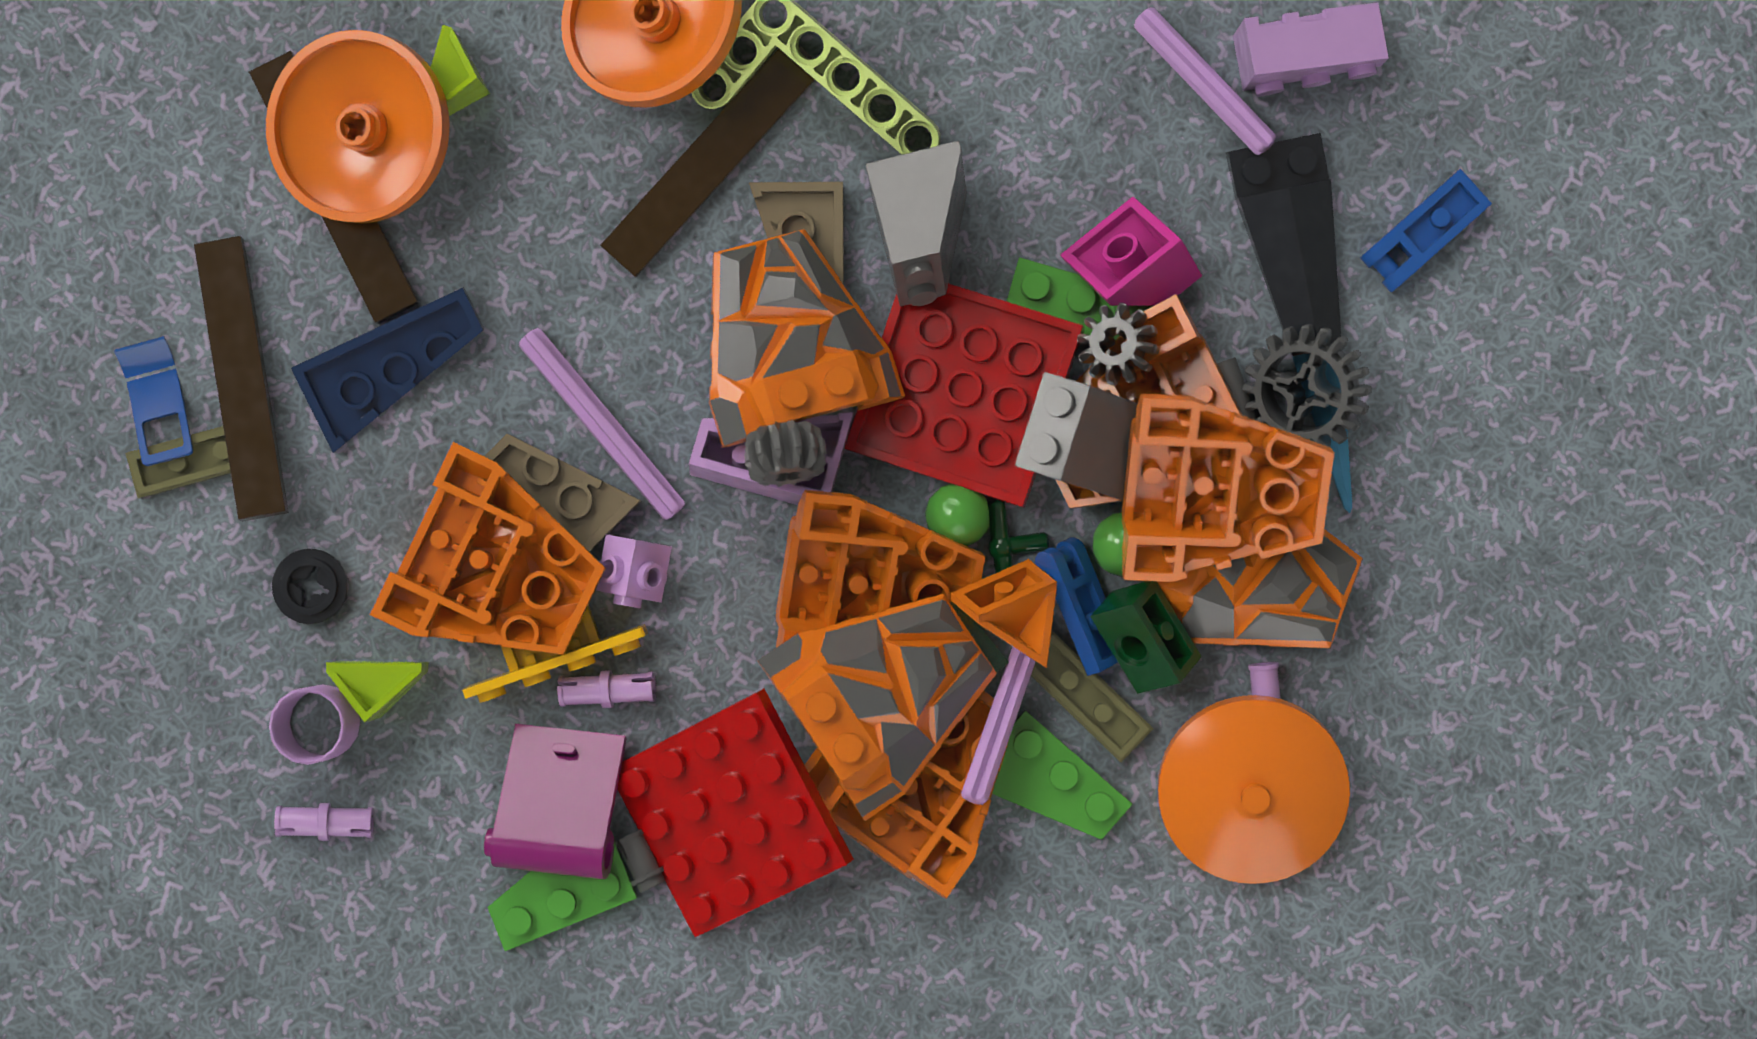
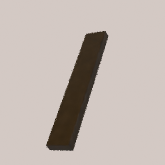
[600,45,815,278]
[249,51,419,324]
[194,236,289,522]

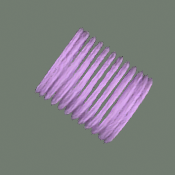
[269,685,360,765]

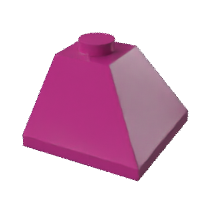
[1060,197,1202,306]

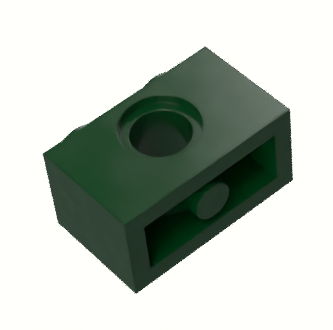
[1090,581,1202,694]

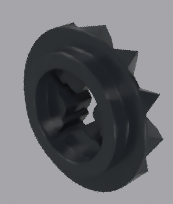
[272,549,349,624]

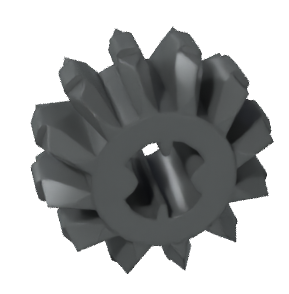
[1077,303,1159,386]
[744,420,827,487]

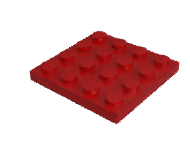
[844,283,1085,508]
[617,688,854,937]

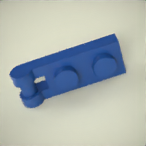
[1360,169,1492,292]
[1035,537,1118,676]

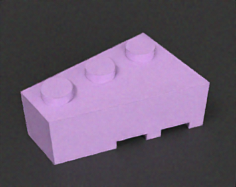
[1233,3,1389,96]
[689,412,853,505]

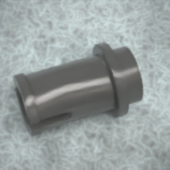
[615,829,666,893]

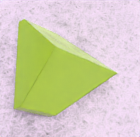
[431,25,490,116]
[326,661,428,722]

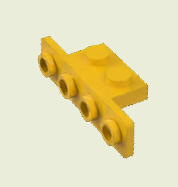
[462,605,648,703]

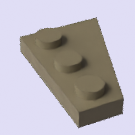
[749,182,844,285]
[485,434,642,552]

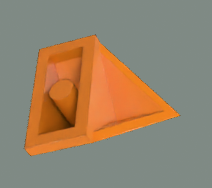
[951,559,1057,668]

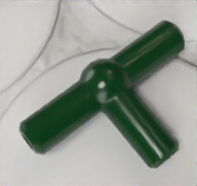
[987,500,1049,573]

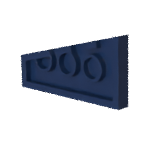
[291,287,485,453]

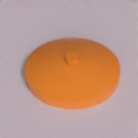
[561,0,742,108]
[266,30,450,223]
[1158,695,1350,884]

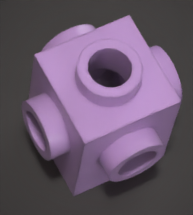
[596,534,672,608]

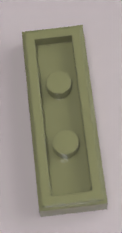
[125,426,231,499]
[1031,631,1154,762]

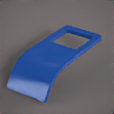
[114,336,194,466]

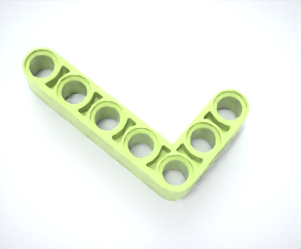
[692,0,941,155]

